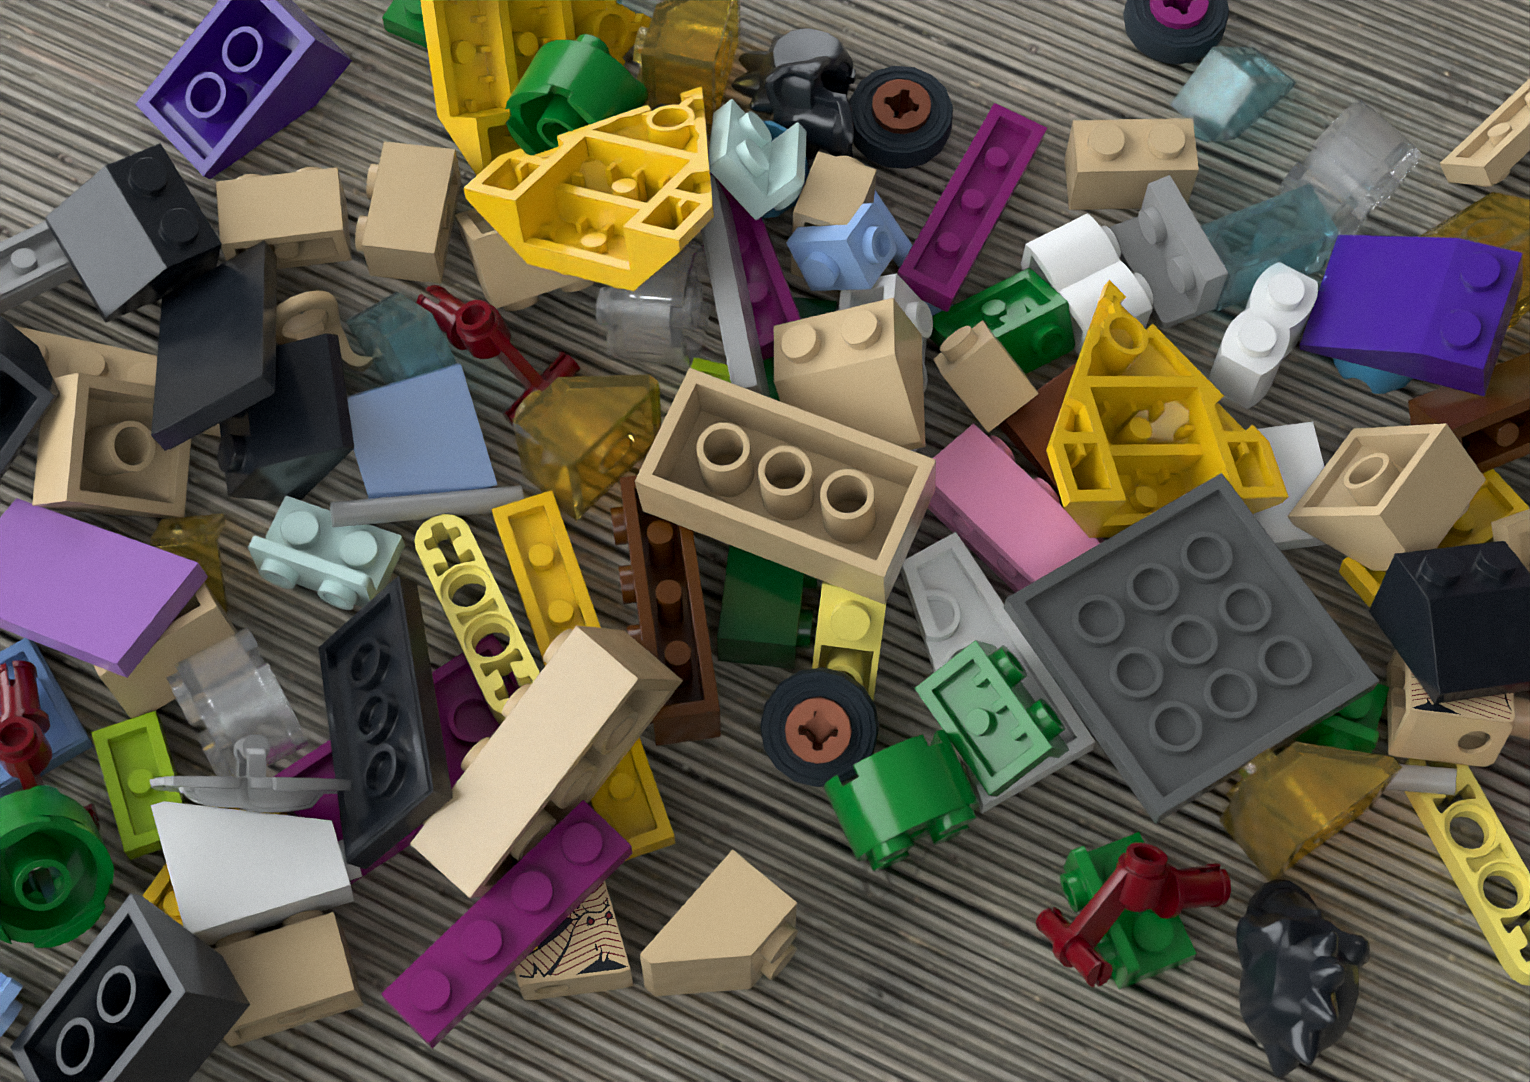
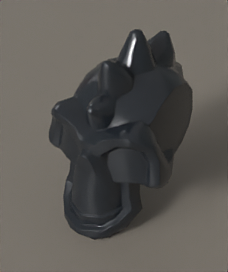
[731,28,856,160]
[1236,879,1370,1078]

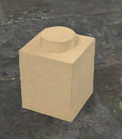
[933,320,1039,433]

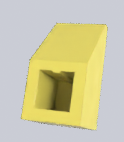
[812,581,886,701]

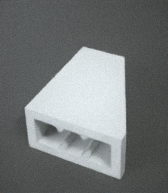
[151,801,362,946]

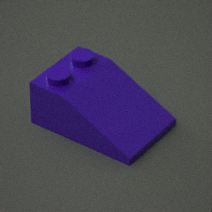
[135,0,353,179]
[1299,235,1523,396]

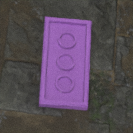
[0,498,208,678]

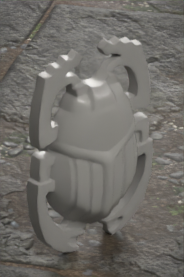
[149,734,352,813]

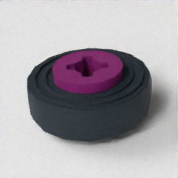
[1123,0,1229,64]

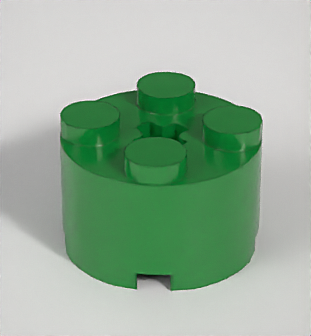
[505,34,648,155]
[823,730,980,872]
[0,785,114,948]

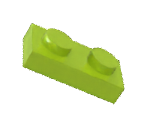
[91,711,186,860]

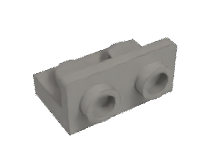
[1110,175,1228,329]

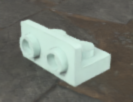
[709,99,807,220]
[248,496,405,610]

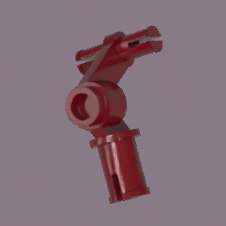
[415,284,580,431]
[0,660,100,831]
[1036,843,1231,987]

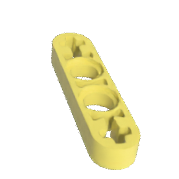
[414,514,540,725]
[1404,758,1530,986]

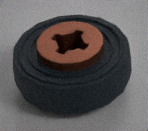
[849,66,953,169]
[760,667,880,787]

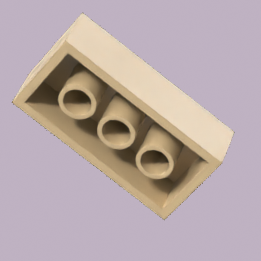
[635,368,936,605]
[410,625,683,898]

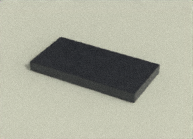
[151,240,277,451]
[318,576,453,869]

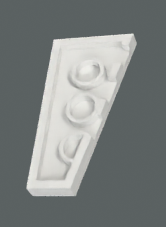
[900,532,1095,814]

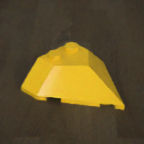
[420,0,660,176]
[463,86,714,291]
[1046,280,1289,538]

